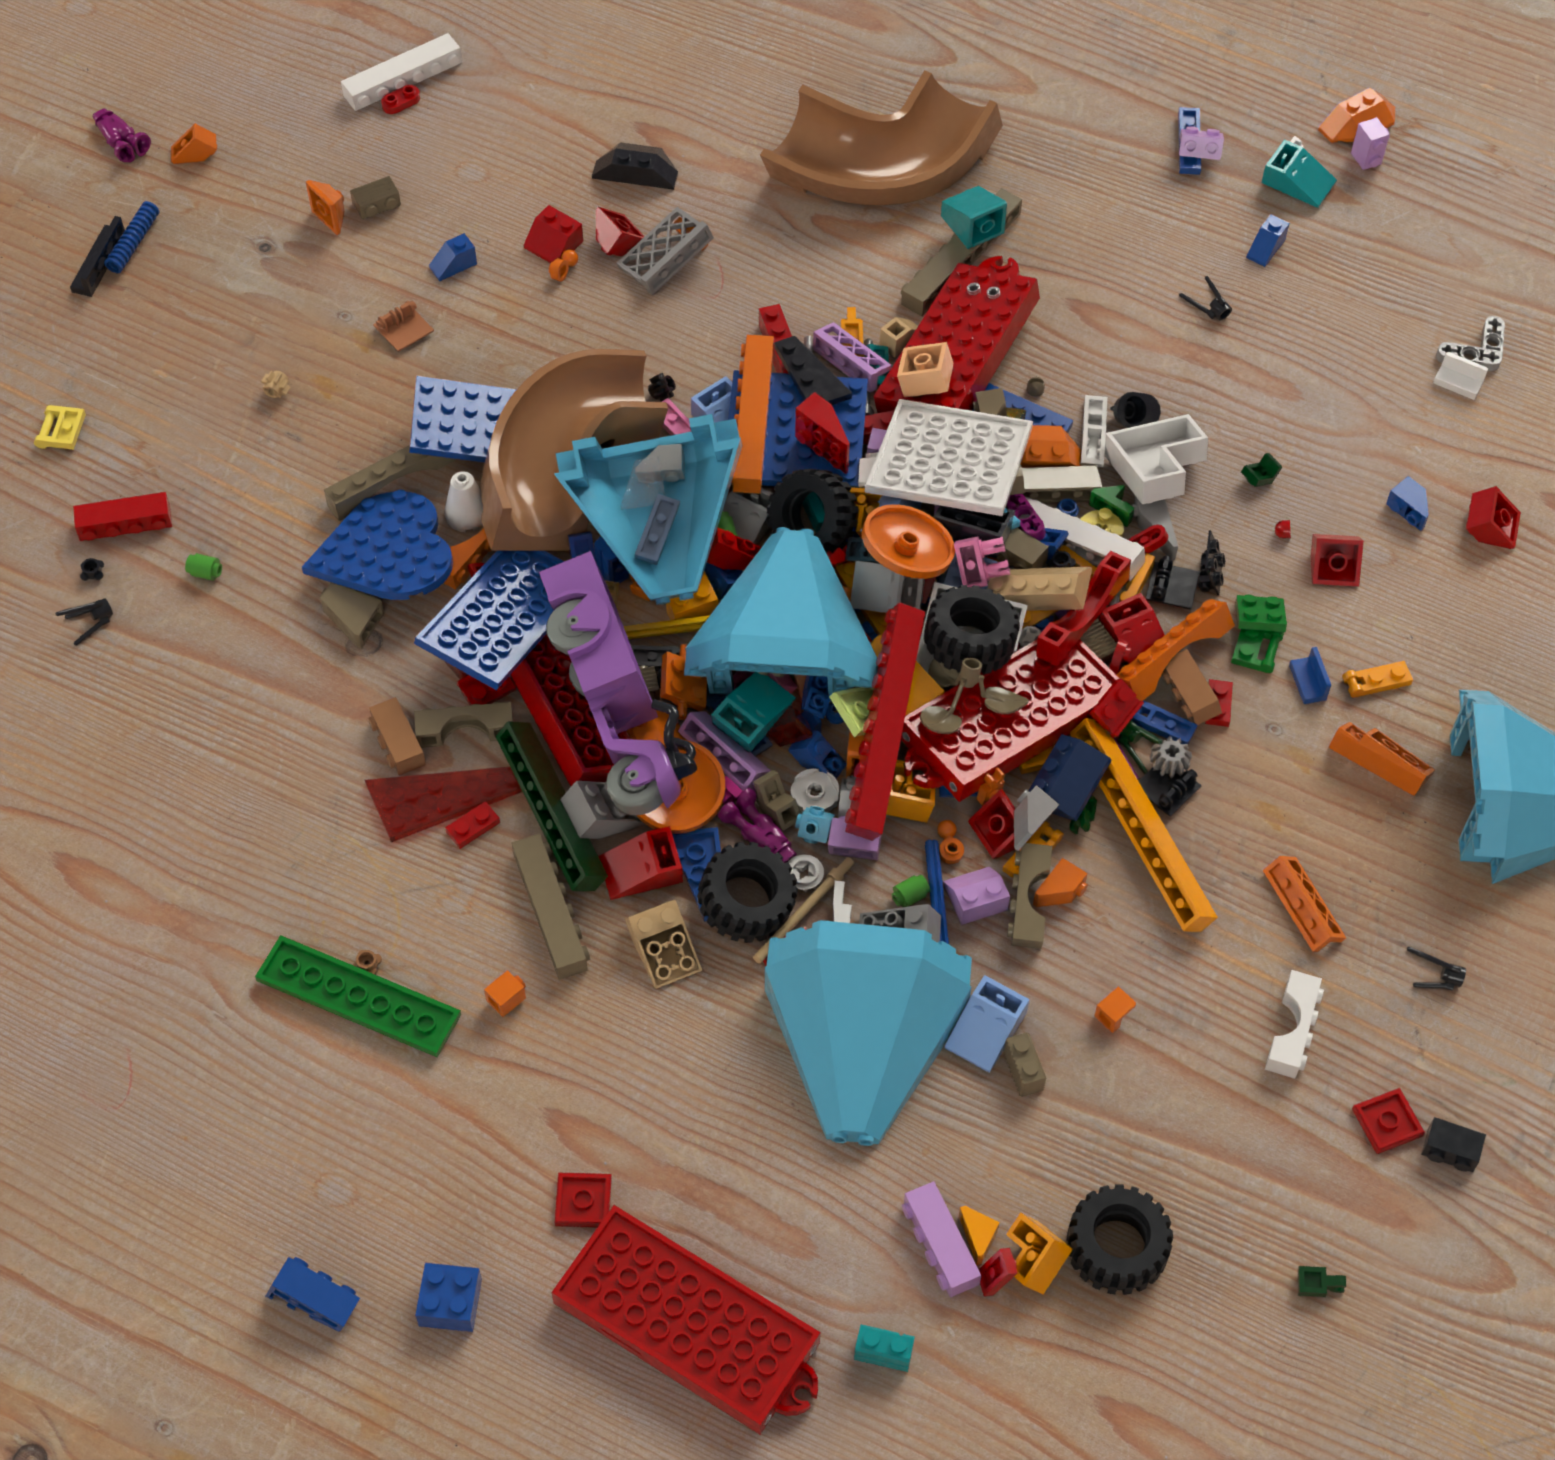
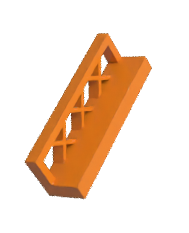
[1263,856,1346,952]

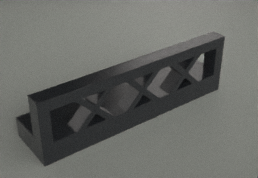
[70,216,125,297]

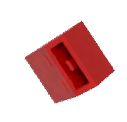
[795,392,850,474]
[1099,593,1165,666]
[598,826,683,900]

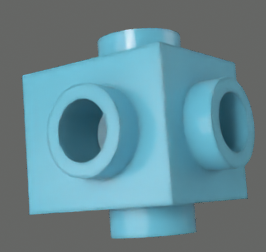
[795,806,835,844]

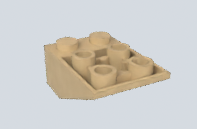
[624,899,703,989]

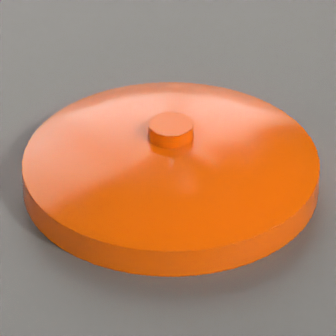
[862,504,955,579]
[636,739,725,834]

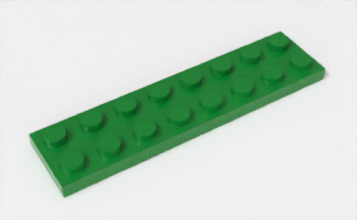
[255,935,461,1058]

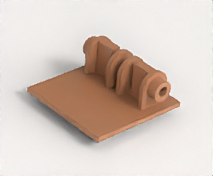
[373,300,434,352]

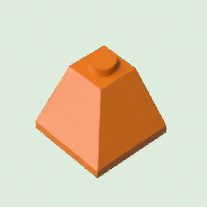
[306,180,345,235]

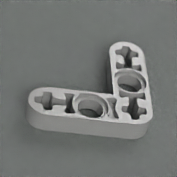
[1436,316,1505,371]

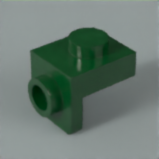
[1241,453,1282,487]

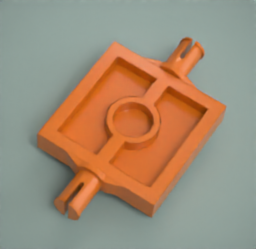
[660,644,707,720]

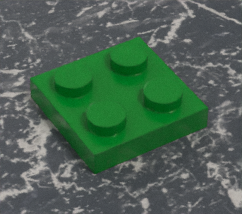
[1235,594,1287,632]

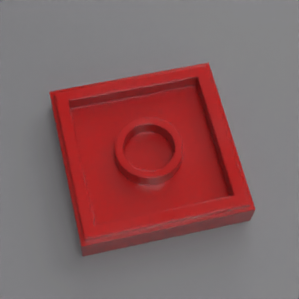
[1352,1088,1425,1154]
[554,1172,612,1228]

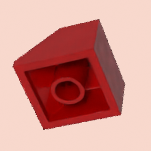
[523,205,584,263]
[1466,486,1521,549]
[1311,534,1364,587]

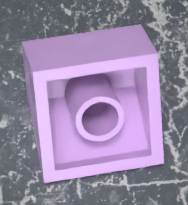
[943,867,1010,925]

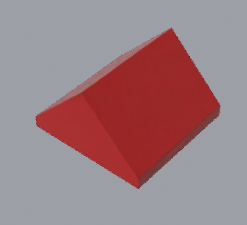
[968,789,1016,859]

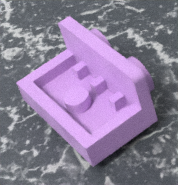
[1179,127,1224,160]

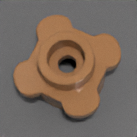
[353,950,382,974]

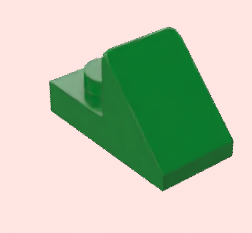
[1089,485,1135,527]

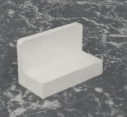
[1433,352,1488,400]

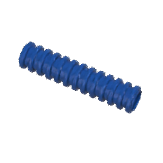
[104,201,160,273]

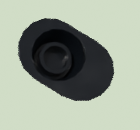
[1110,392,1161,428]

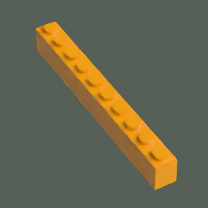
[1070,718,1218,932]

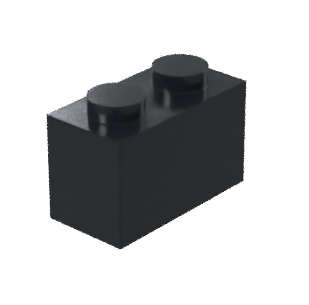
[1421,1117,1486,1172]

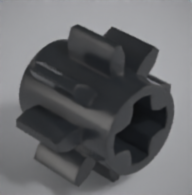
[648,373,676,402]

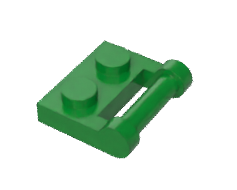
[1231,629,1284,673]

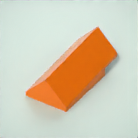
[1328,722,1435,796]

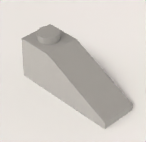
[1131,496,1178,560]
[1014,785,1059,851]

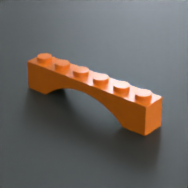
[444,528,492,590]
[1116,599,1235,701]

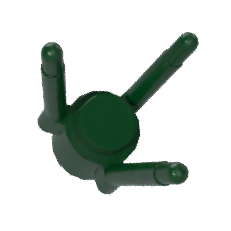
[1118,720,1162,775]

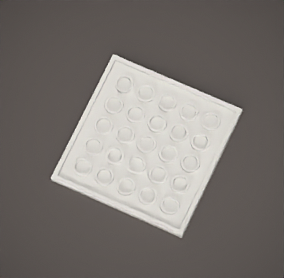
[865,399,1033,516]

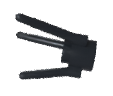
[1179,276,1232,320]
[55,598,113,645]
[1407,947,1466,991]

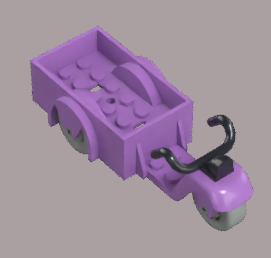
[539,551,697,815]

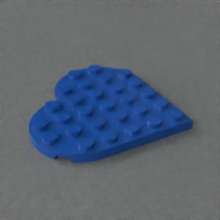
[302,489,453,600]

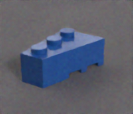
[265,1257,360,1332]

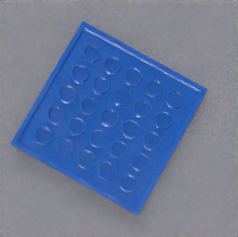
[728,370,868,488]

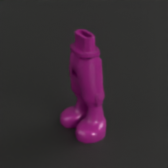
[92,108,151,162]
[718,788,797,863]

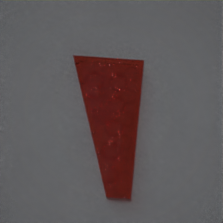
[364,766,523,843]

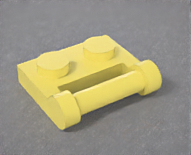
[34,405,86,450]

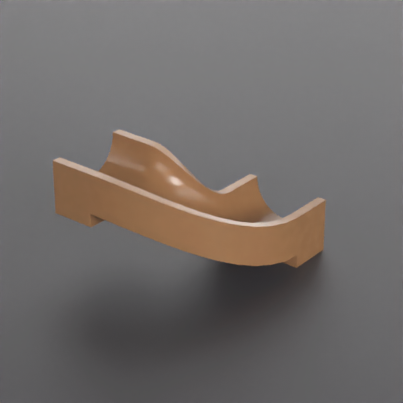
[760,70,1003,205]
[481,349,668,551]

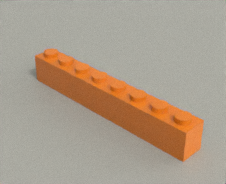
[731,335,774,494]

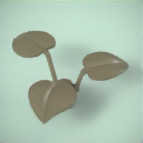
[920,658,1029,734]

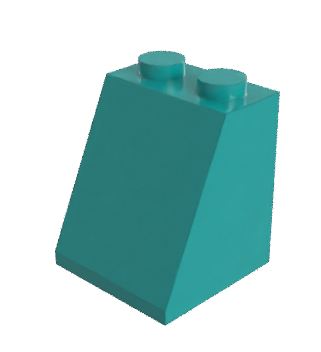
[941,186,1007,249]

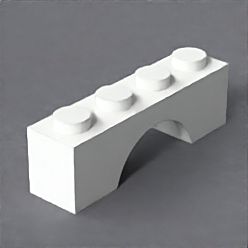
[1265,970,1324,1079]

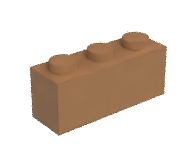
[1162,649,1222,725]
[368,697,426,776]

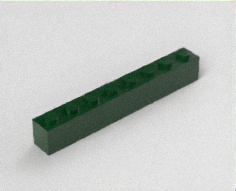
[496,721,608,891]

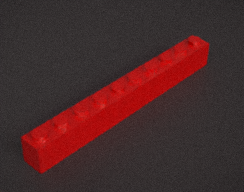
[845,602,925,841]

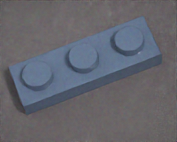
[635,494,680,565]

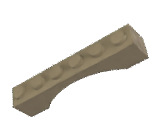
[973,388,1025,495]
[324,445,457,521]

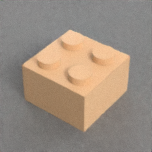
[897,342,954,397]

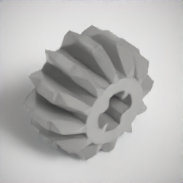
[1150,736,1192,779]

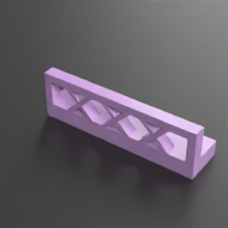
[813,322,891,392]

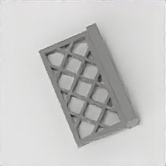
[616,207,714,295]

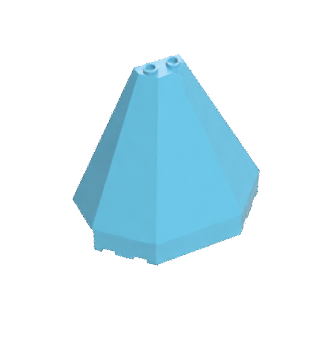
[554,414,743,605]
[684,527,878,702]
[1450,690,1555,884]
[765,920,972,1146]

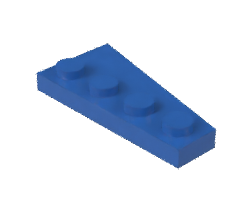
[672,827,721,922]

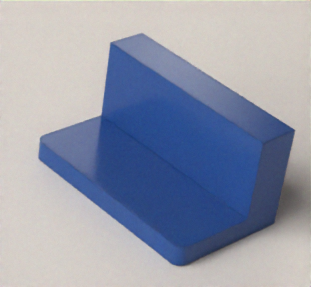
[1289,647,1331,704]

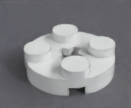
[790,768,839,813]

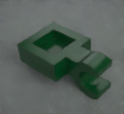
[1069,795,1097,835]
[1298,1266,1346,1297]

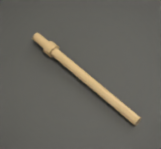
[753,857,854,963]

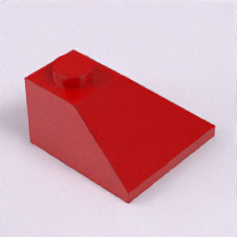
[595,207,645,257]

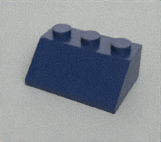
[1028,734,1112,821]

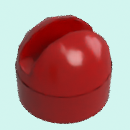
[1275,520,1291,539]

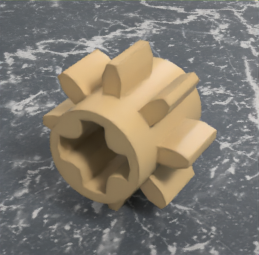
[261,370,290,398]

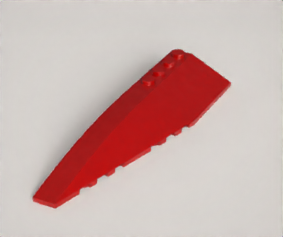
[468,563,630,786]

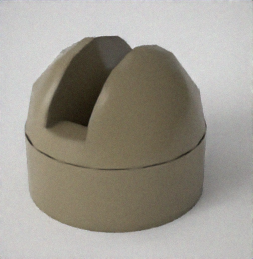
[1027,376,1045,396]

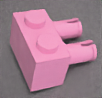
[954,536,1010,587]

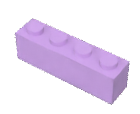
[678,711,771,791]
[902,1181,981,1297]

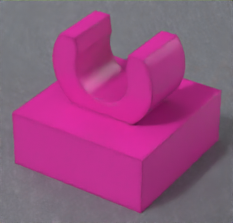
[723,776,743,805]

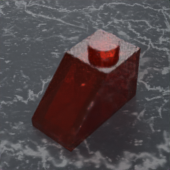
[767,705,813,747]

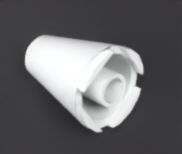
[444,472,483,532]

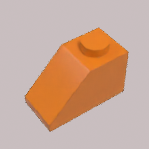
[171,123,217,164]
[1033,858,1088,907]

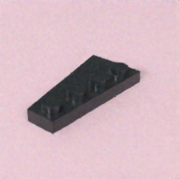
[774,336,852,405]

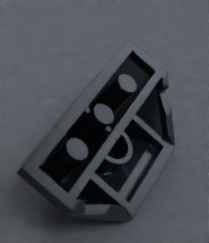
[592,142,678,190]

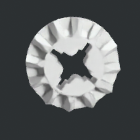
[788,855,824,892]

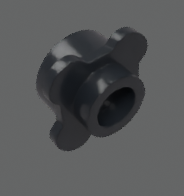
[1048,551,1076,568]
[80,558,104,581]

